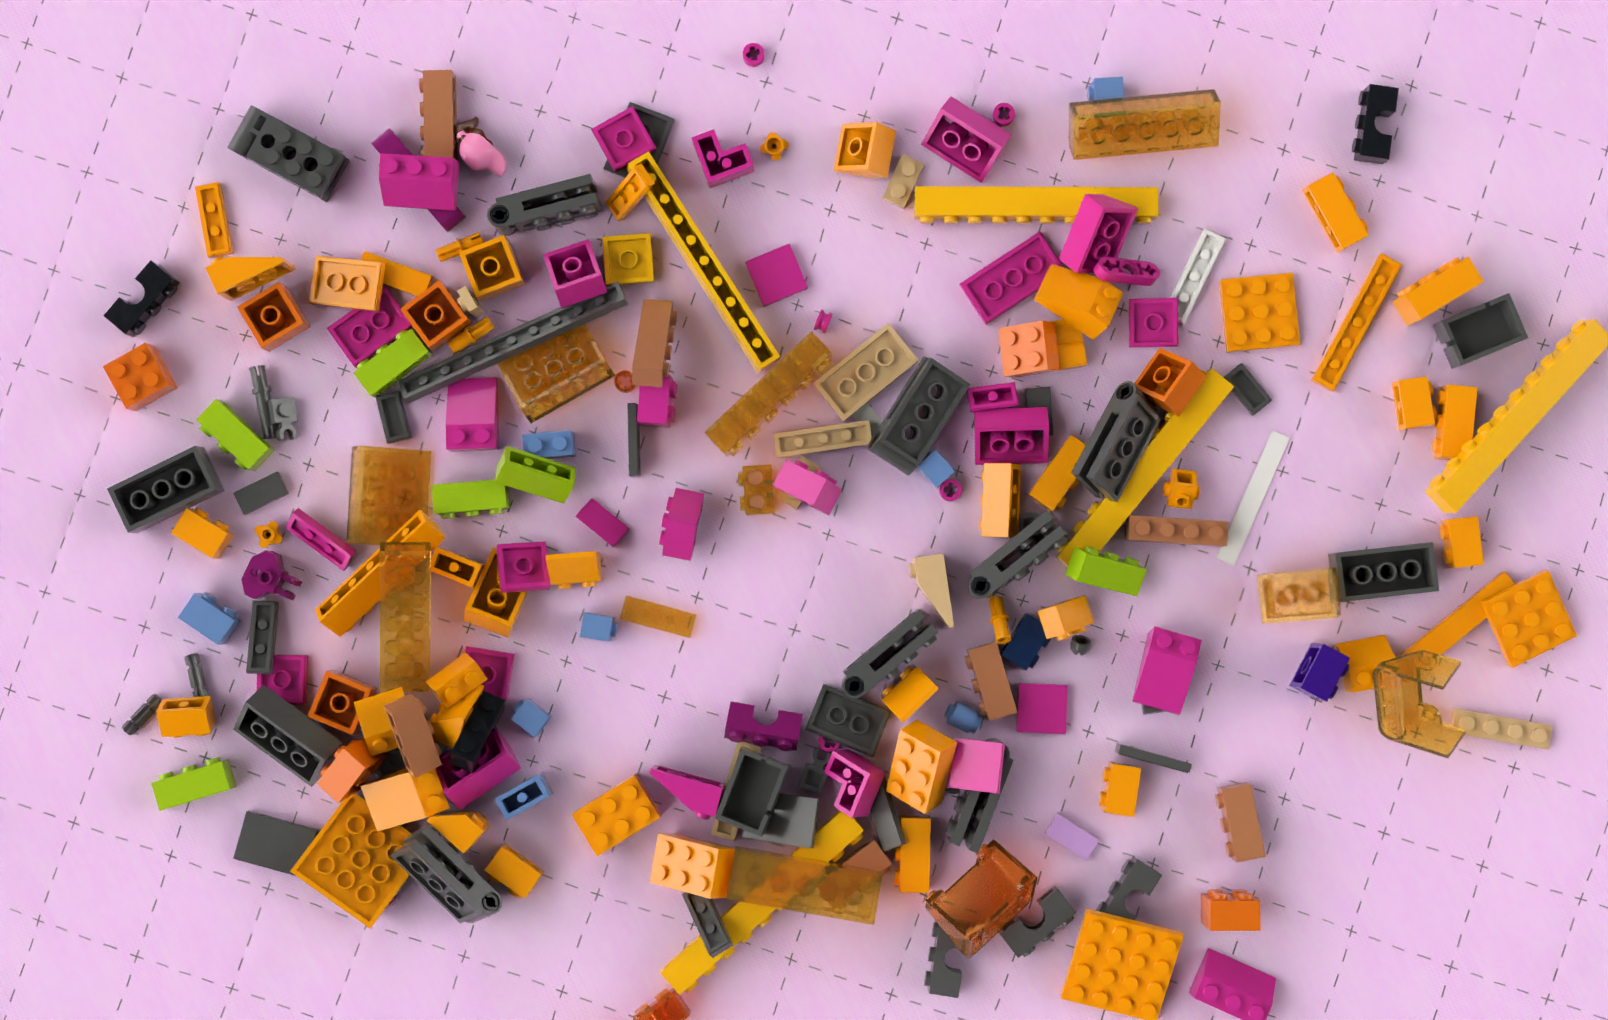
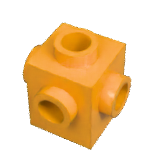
[1163,468,1200,509]

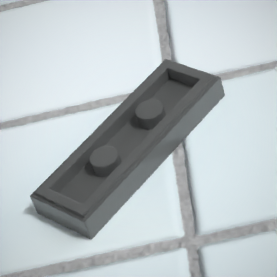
[627,403,641,477]
[246,600,279,675]
[1115,743,1192,773]
[870,776,907,852]
[682,892,733,958]

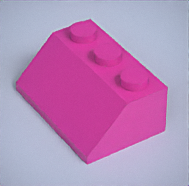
[921,96,1012,183]
[379,153,460,211]
[1059,194,1138,273]
[974,407,1049,465]
[435,727,521,810]
[1188,948,1276,1020]

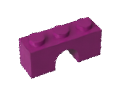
[724,701,803,751]

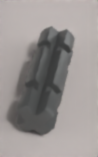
[185,653,208,697]
[122,694,162,735]

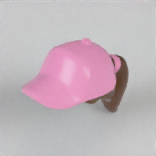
[454,116,506,176]

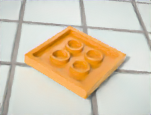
[1219,273,1300,353]
[1480,570,1577,668]

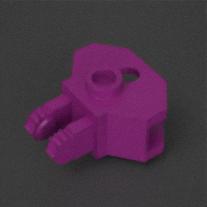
[241,550,302,601]

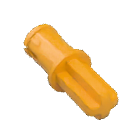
[436,231,484,262]
[447,317,494,354]
[988,596,1011,644]

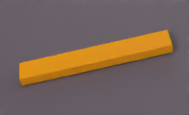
[1311,253,1402,392]
[1396,572,1515,682]

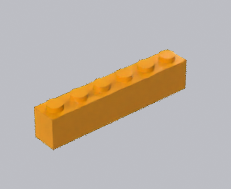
[315,510,446,637]

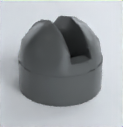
[1070,635,1091,656]

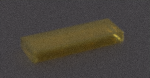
[620,595,697,638]

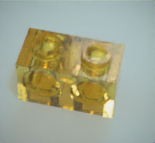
[738,464,775,516]

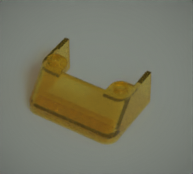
[1373,650,1466,758]

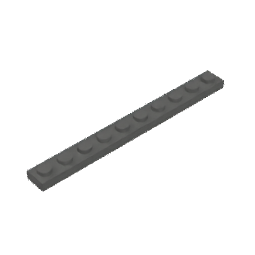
[398,281,628,404]

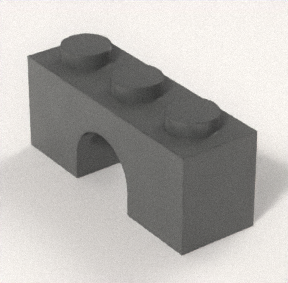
[1096,856,1162,920]
[998,886,1076,958]
[924,916,970,998]

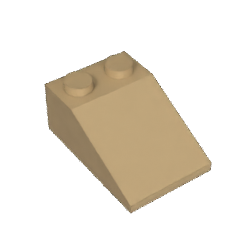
[908,554,954,628]

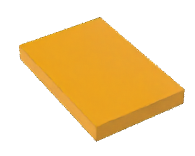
[309,255,386,312]

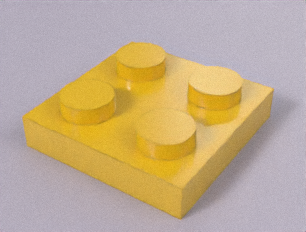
[602,233,655,286]

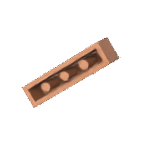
[419,70,458,161]
[632,299,677,387]
[1125,515,1228,547]

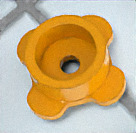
[760,132,789,161]
[255,521,283,548]

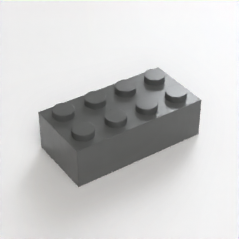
[107,446,225,534]
[1328,542,1439,602]
[233,685,343,787]

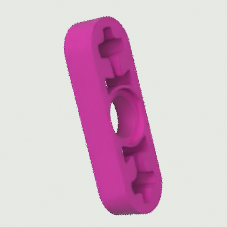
[1093,257,1160,286]

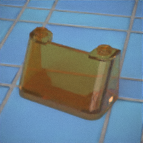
[925,839,1038,959]

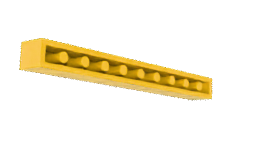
[627,151,780,374]
[914,186,1158,224]
[1425,319,1608,513]
[1055,368,1235,567]
[660,810,864,995]

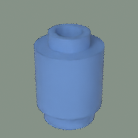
[944,701,983,734]

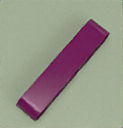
[371,128,466,232]

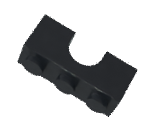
[1352,84,1399,164]
[103,260,180,337]
[450,690,506,773]

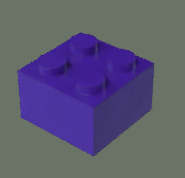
[1289,643,1350,702]

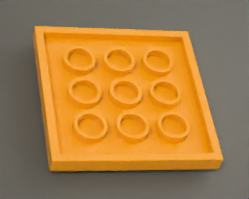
[290,793,411,929]
[1061,908,1184,1020]

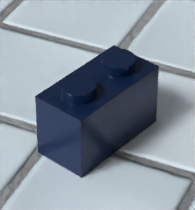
[1000,613,1051,671]

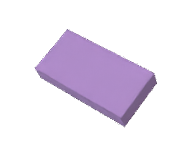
[1044,813,1100,861]

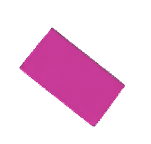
[966,382,1019,412]
[575,498,629,547]

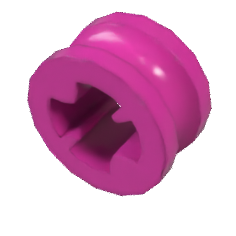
[743,43,764,67]
[992,103,1015,127]
[814,309,833,334]
[939,479,962,501]
[819,736,840,752]

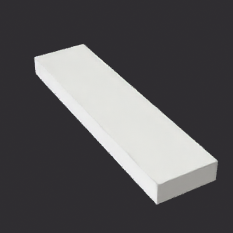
[1170,228,1226,326]

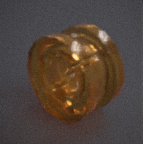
[614,370,636,393]

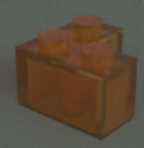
[632,988,691,1020]

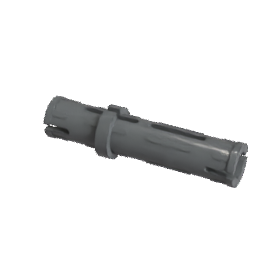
[249,365,277,439]

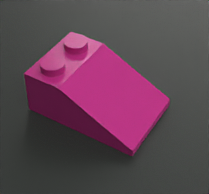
[446,377,500,452]
[1132,626,1202,715]
[650,765,725,819]

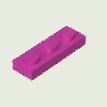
[286,508,356,571]

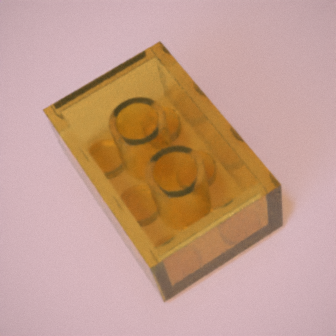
[1257,566,1341,624]

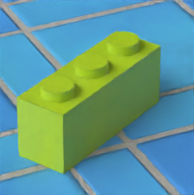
[353,329,433,398]
[196,399,275,471]
[495,446,576,504]
[431,479,510,519]
[1065,546,1147,596]
[151,757,237,811]

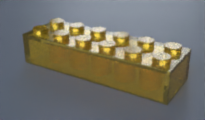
[1069,89,1221,160]
[704,331,832,457]
[380,542,431,693]
[726,846,883,925]

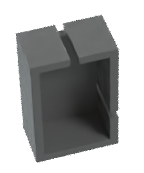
[1433,293,1528,369]
[715,747,791,837]

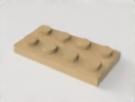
[813,323,919,422]

